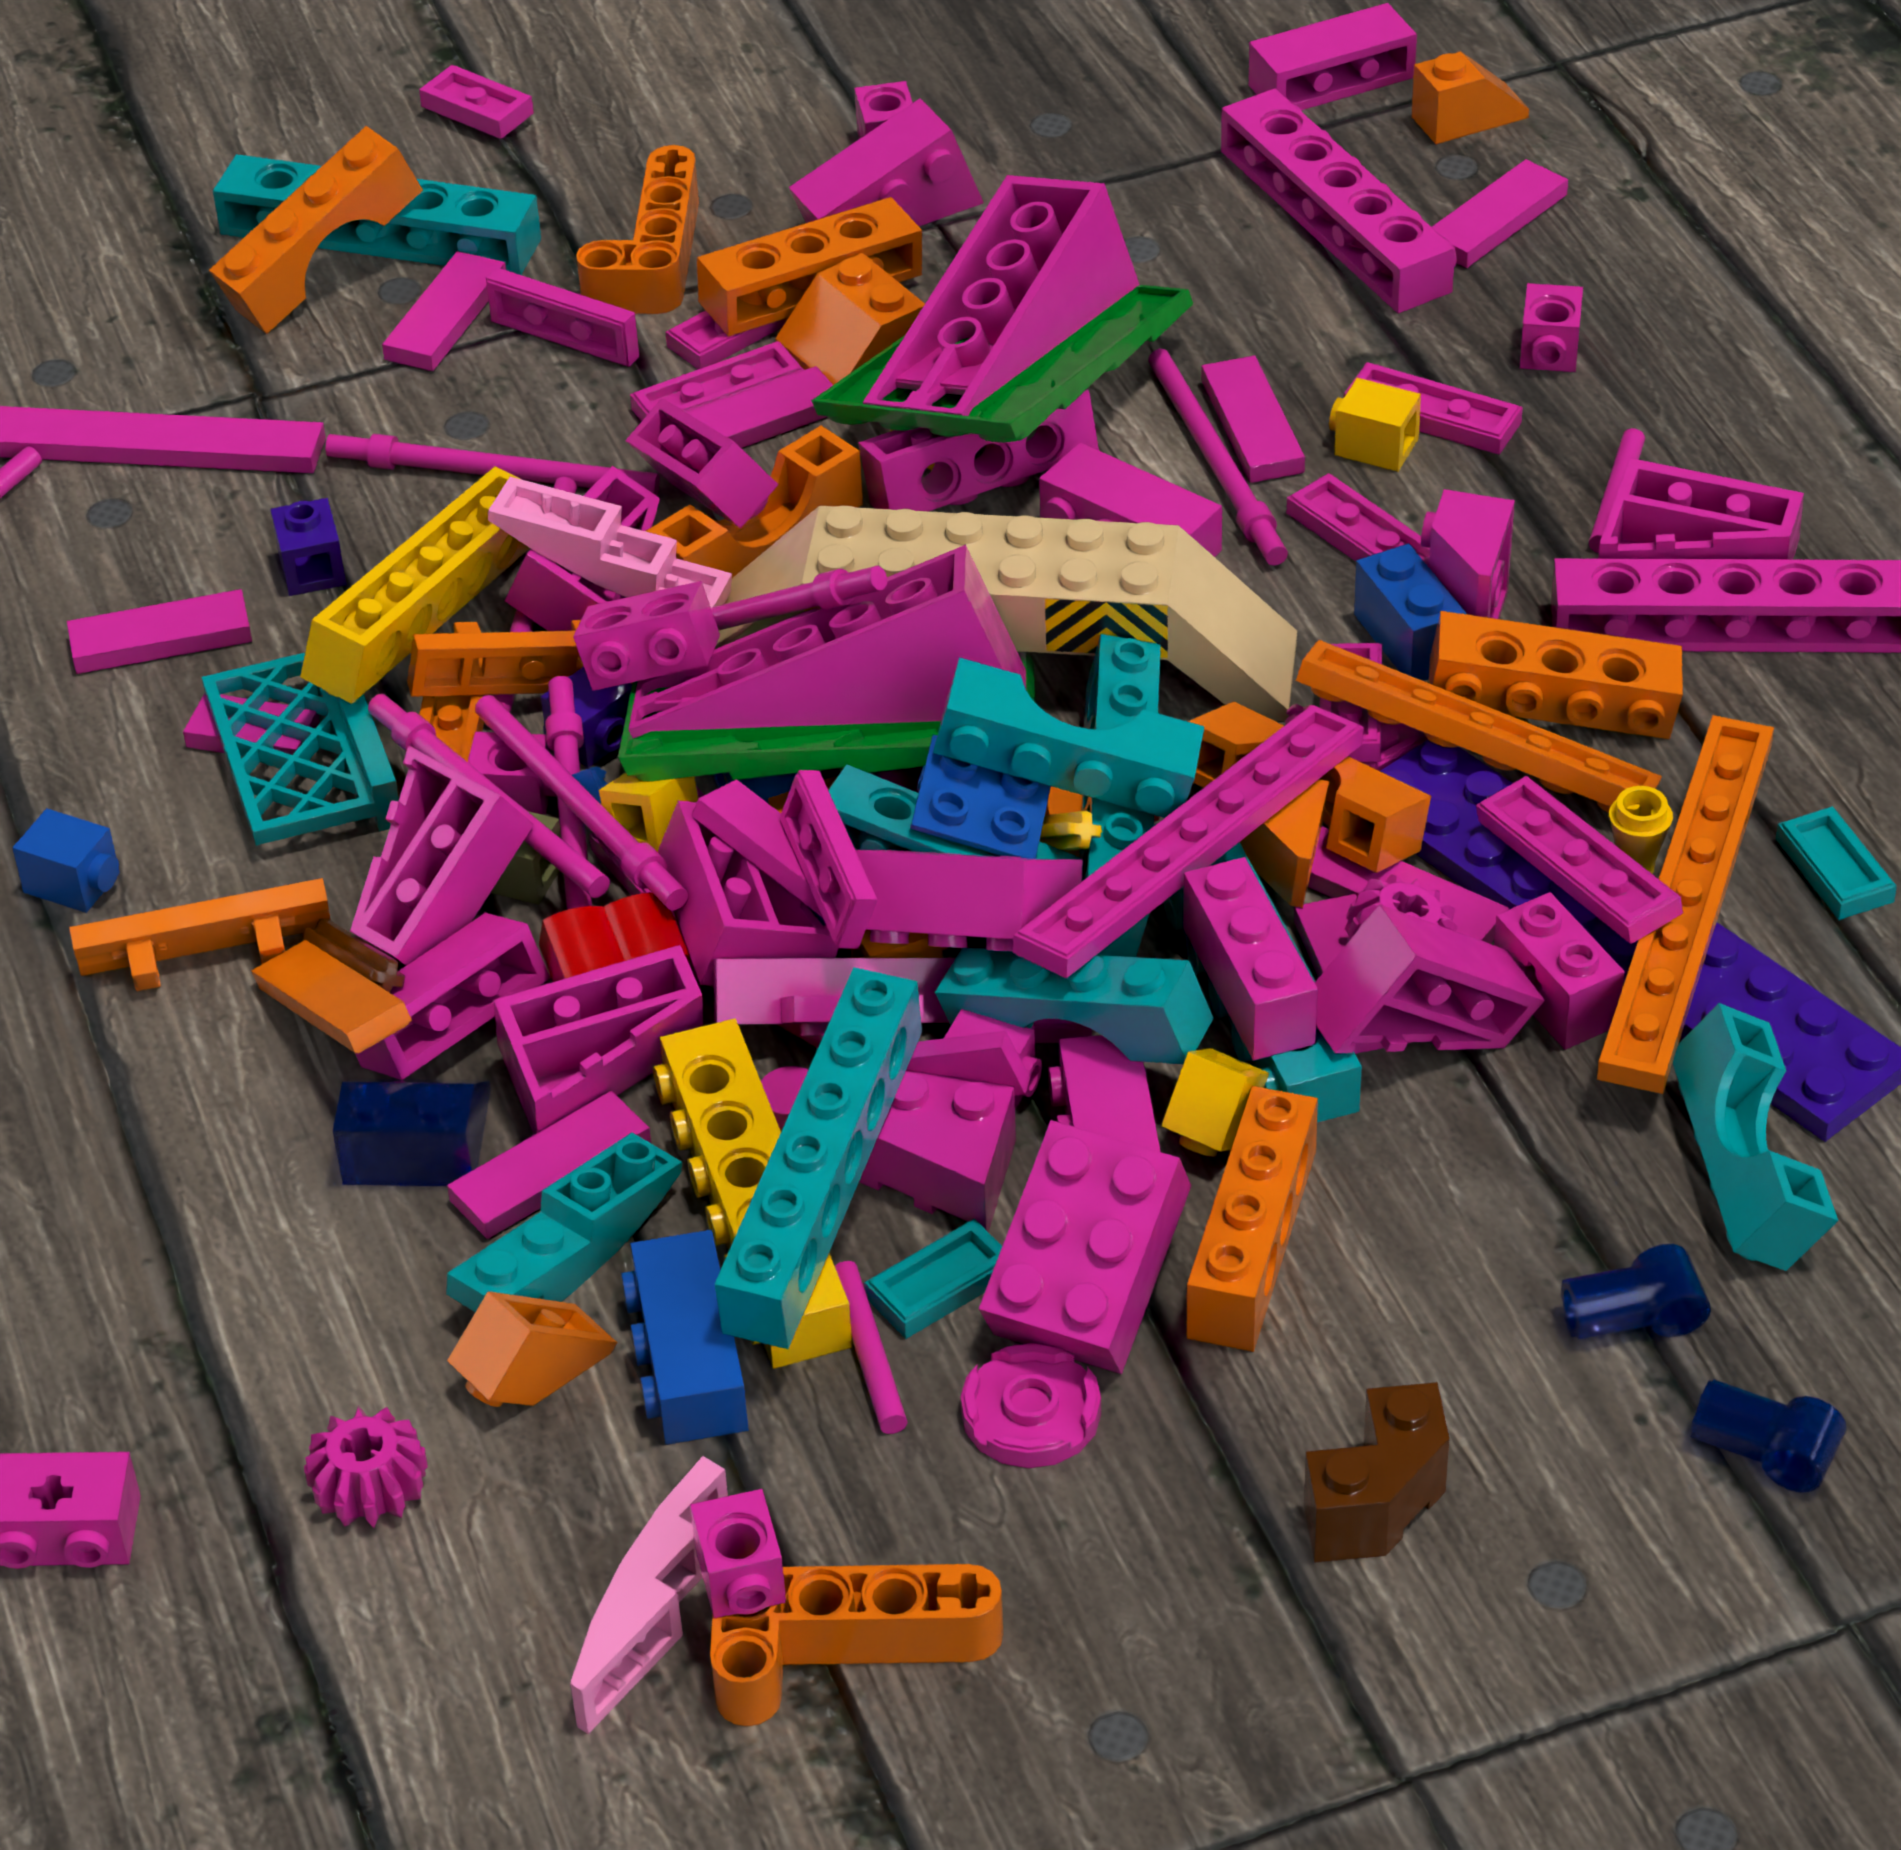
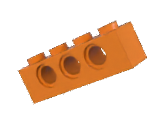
[697,197,922,336]
[1429,611,1683,739]
[1187,1086,1318,1352]

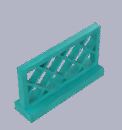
[201,652,399,846]

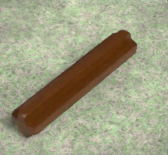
[303,919,405,992]

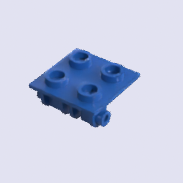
[910,734,1051,859]

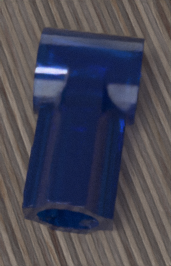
[1561,1244,1711,1339]
[1691,1379,1847,1493]

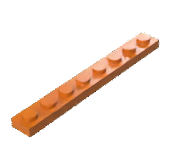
[1597,715,1774,1094]

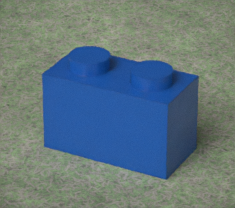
[1354,543,1467,681]

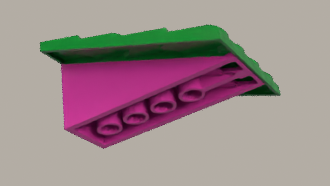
[811,175,1193,443]
[618,545,1035,781]

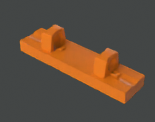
[407,620,633,697]
[69,878,331,991]

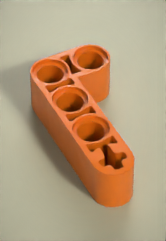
[576,145,699,314]
[710,1564,1004,1726]

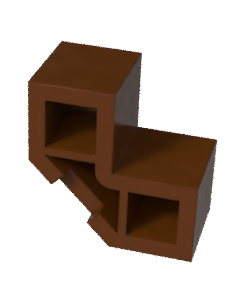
[1304,1382,1449,1563]

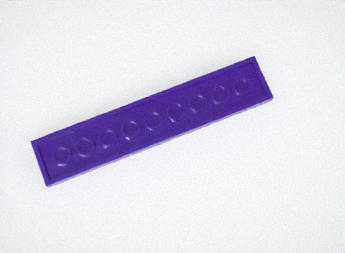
[1380,739,1901,1142]

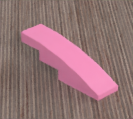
[488,477,732,608]
[570,1456,728,1734]

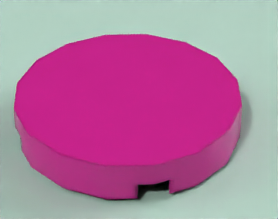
[961,1343,1101,1468]

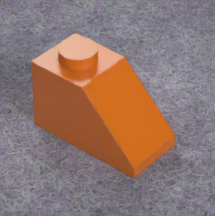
[1412,51,1529,144]
[1240,779,1329,908]
[447,1291,618,1407]

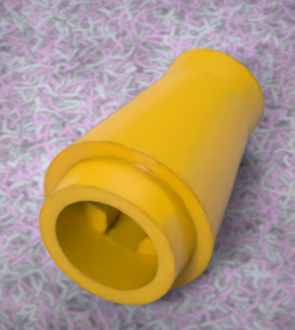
[1609,786,1673,874]

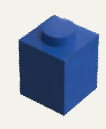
[12,808,120,913]

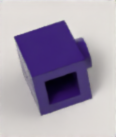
[270,498,346,596]
[541,667,632,768]

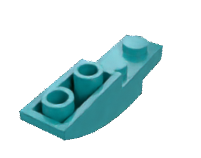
[446,1132,682,1312]

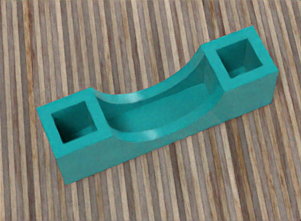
[933,657,1205,818]
[935,948,1213,1064]
[1673,1003,1839,1271]

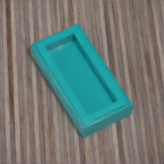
[1775,806,1897,920]
[864,1219,1002,1339]

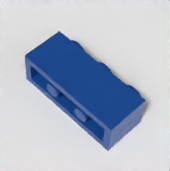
[621,1230,749,1445]

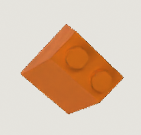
[775,253,925,385]

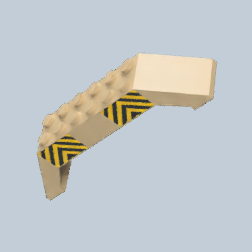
[715,506,1297,722]

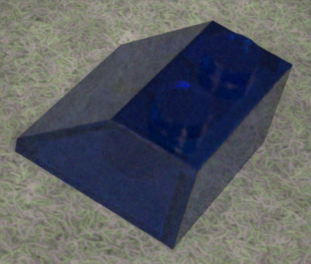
[332,1079,491,1186]

